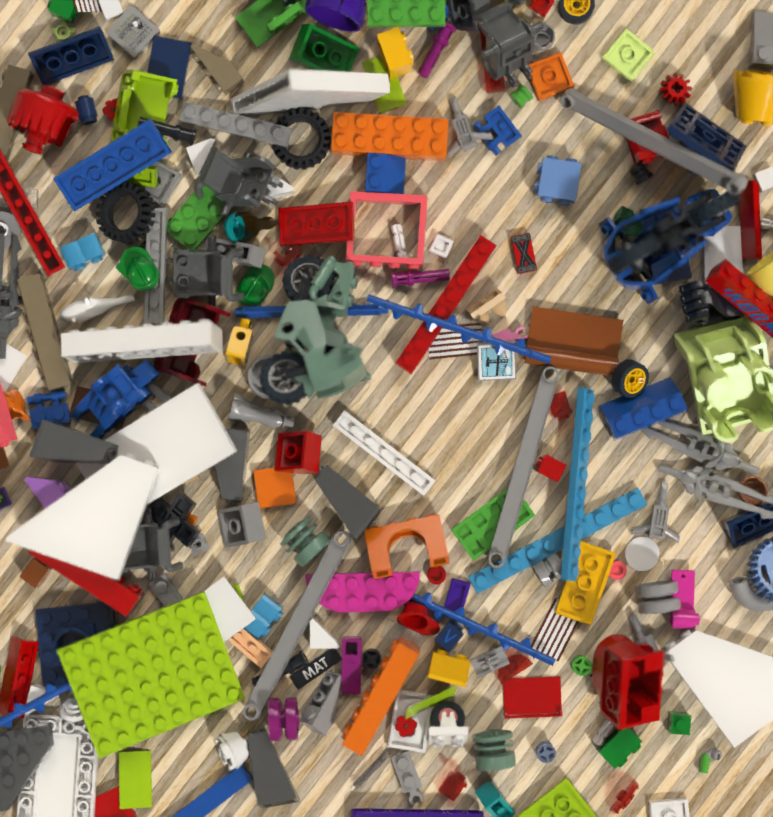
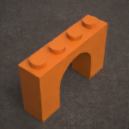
[364,514,450,579]

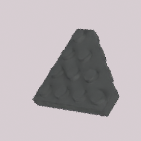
[0,725,54,812]

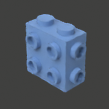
[534,155,581,206]

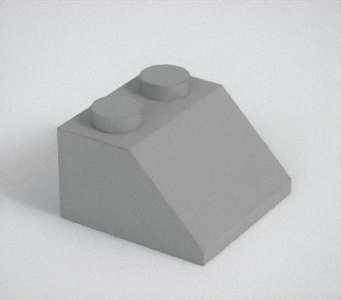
[217,502,266,548]

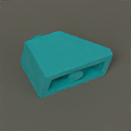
[475,780,515,817]

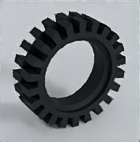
[272,108,331,170]
[96,182,156,244]

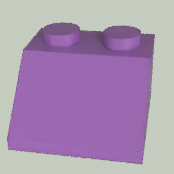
[24,477,72,509]

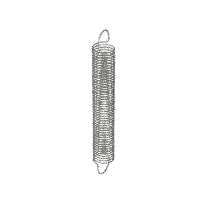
[351,749,392,791]

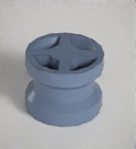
[535,741,556,763]

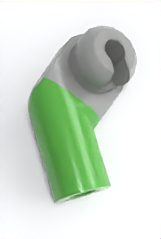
[699,748,722,773]

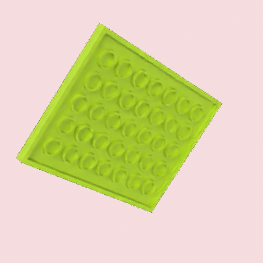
[57,591,245,759]

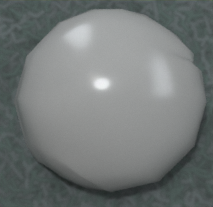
[530,21,555,51]

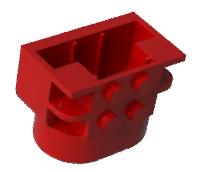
[592,634,664,730]

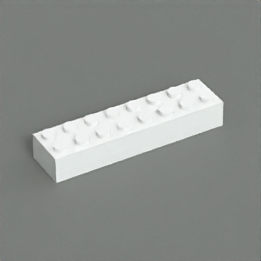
[61,319,223,363]

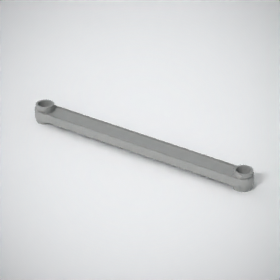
[560,88,747,195]
[488,366,559,569]
[243,530,351,721]

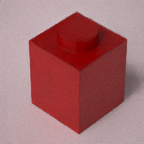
[535,455,567,482]

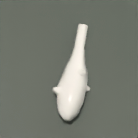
[60,294,135,324]

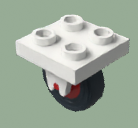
[428,701,468,747]

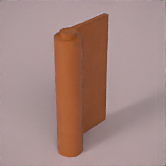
[521,306,624,377]

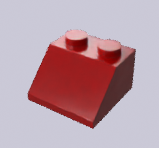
[274,431,322,474]

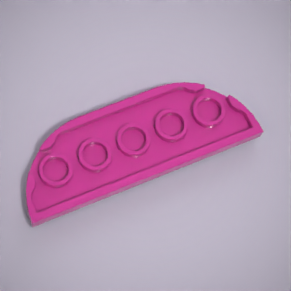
[305,571,420,612]

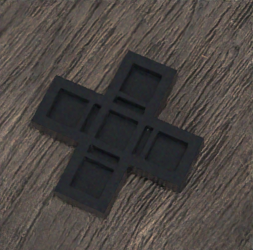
[147,492,200,547]

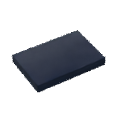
[147,36,192,100]

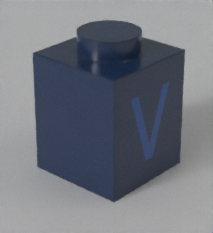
[434,620,464,652]

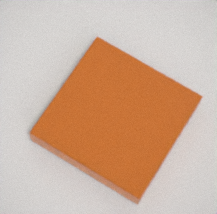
[528,52,575,101]
[253,468,297,508]

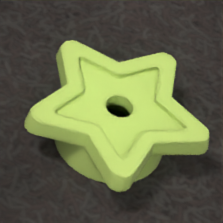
[51,21,76,43]

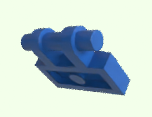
[473,106,522,156]
[27,390,72,429]

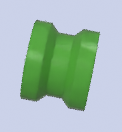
[509,84,533,109]
[571,655,592,676]

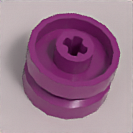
[268,697,300,741]

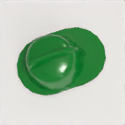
[120,247,159,291]
[236,264,274,307]

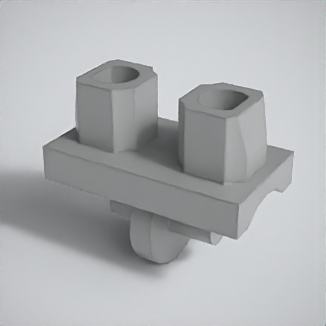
[470,645,510,678]

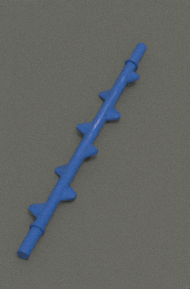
[366,294,551,364]
[404,592,556,666]
[0,681,73,728]

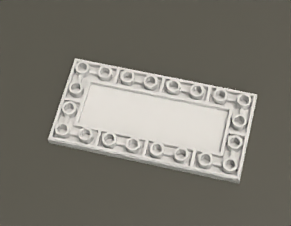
[76,383,237,505]
[17,713,98,817]

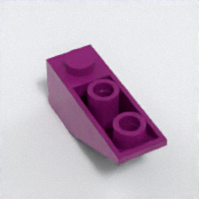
[342,636,362,694]

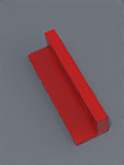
[739,180,762,260]
[0,636,39,718]

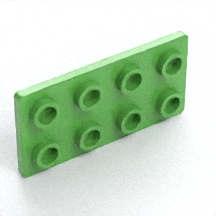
[235,0,306,48]

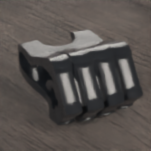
[679,280,744,327]

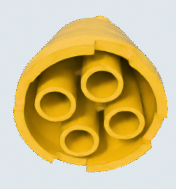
[732,69,773,126]

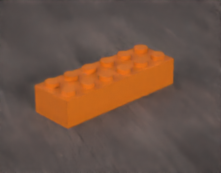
[331,112,449,161]
[341,636,420,756]

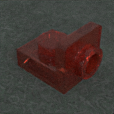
[273,244,304,268]
[550,391,573,421]
[438,770,468,802]

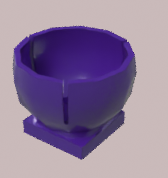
[305,0,367,32]

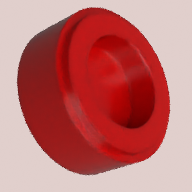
[427,566,446,585]

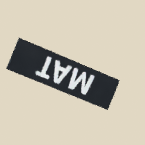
[290,648,342,689]

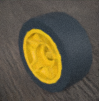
[558,0,595,24]
[611,359,649,398]

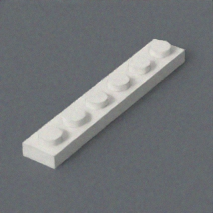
[333,410,435,496]

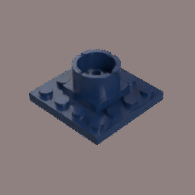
[667,103,747,176]
[35,602,116,686]

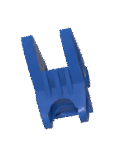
[71,359,160,439]

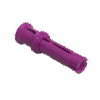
[417,22,457,79]
[391,269,450,288]

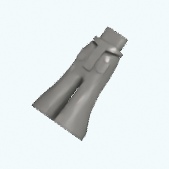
[228,393,295,428]

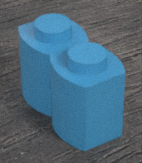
[60,233,106,272]
[244,593,283,639]

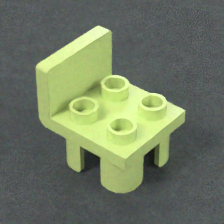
[674,315,773,442]

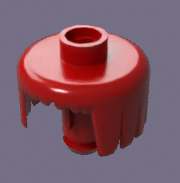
[7,85,79,155]

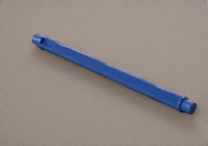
[235,304,388,318]

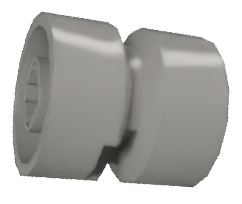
[532,553,562,588]

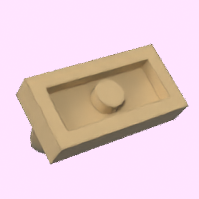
[465,288,506,325]

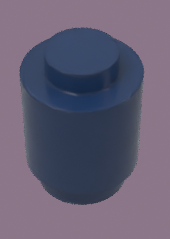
[75,95,98,125]

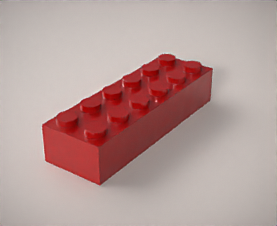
[28,550,144,616]

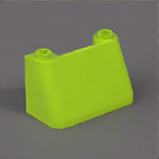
[111,70,178,144]

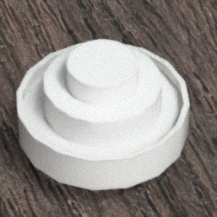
[59,696,83,722]

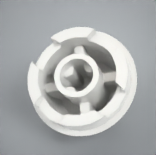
[214,732,249,771]

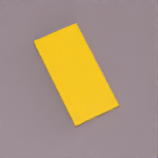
[555,540,616,626]

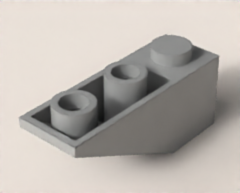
[299,671,341,736]

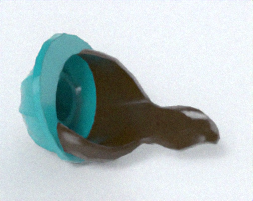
[223,211,279,243]

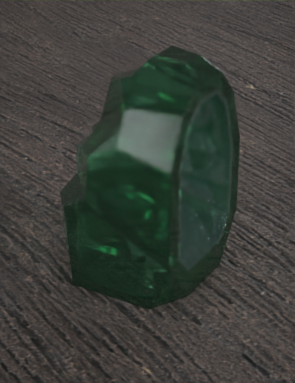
[612,206,643,237]

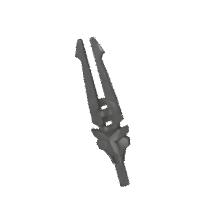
[0,234,22,359]

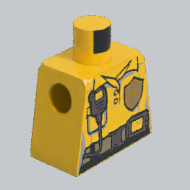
[226,318,253,367]

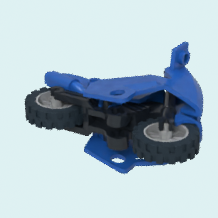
[599,189,740,304]

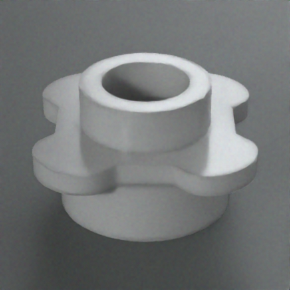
[190,533,209,555]

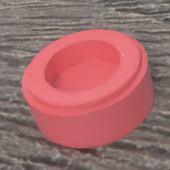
[609,560,627,580]

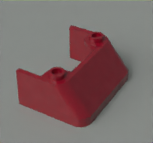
[154,298,231,387]

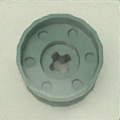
[280,516,331,568]
[472,729,516,771]

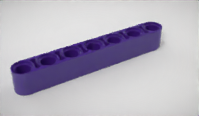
[350,808,484,817]

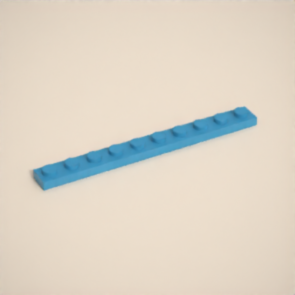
[560,387,595,582]
[468,488,647,594]

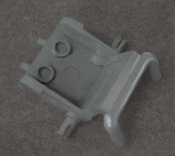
[473,0,544,88]
[194,146,284,217]
[166,236,244,307]
[122,508,183,580]

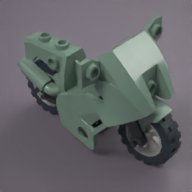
[260,255,372,405]

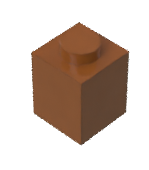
[20,558,52,588]

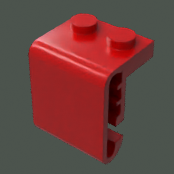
[626,110,669,165]

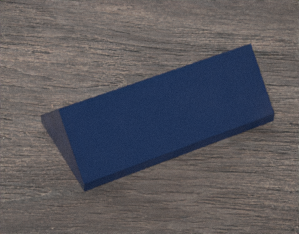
[28,26,114,85]
[721,502,773,548]

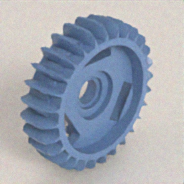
[746,537,773,604]

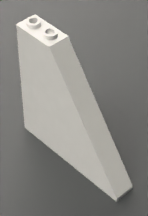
[231,69,390,117]
[5,453,160,580]
[663,629,773,748]

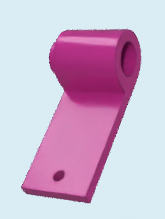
[670,570,700,629]

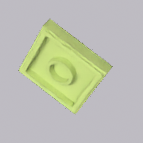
[601,28,655,83]

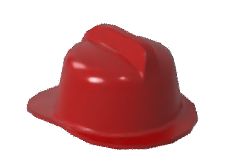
[397,601,440,636]

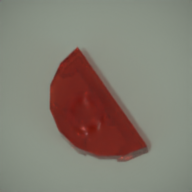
[498,654,533,684]
[609,780,639,814]

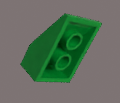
[288,24,359,72]

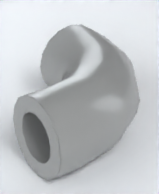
[728,577,773,612]

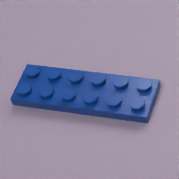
[53,118,172,212]

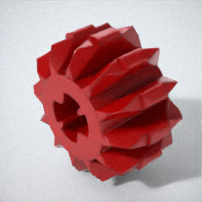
[659,73,692,106]

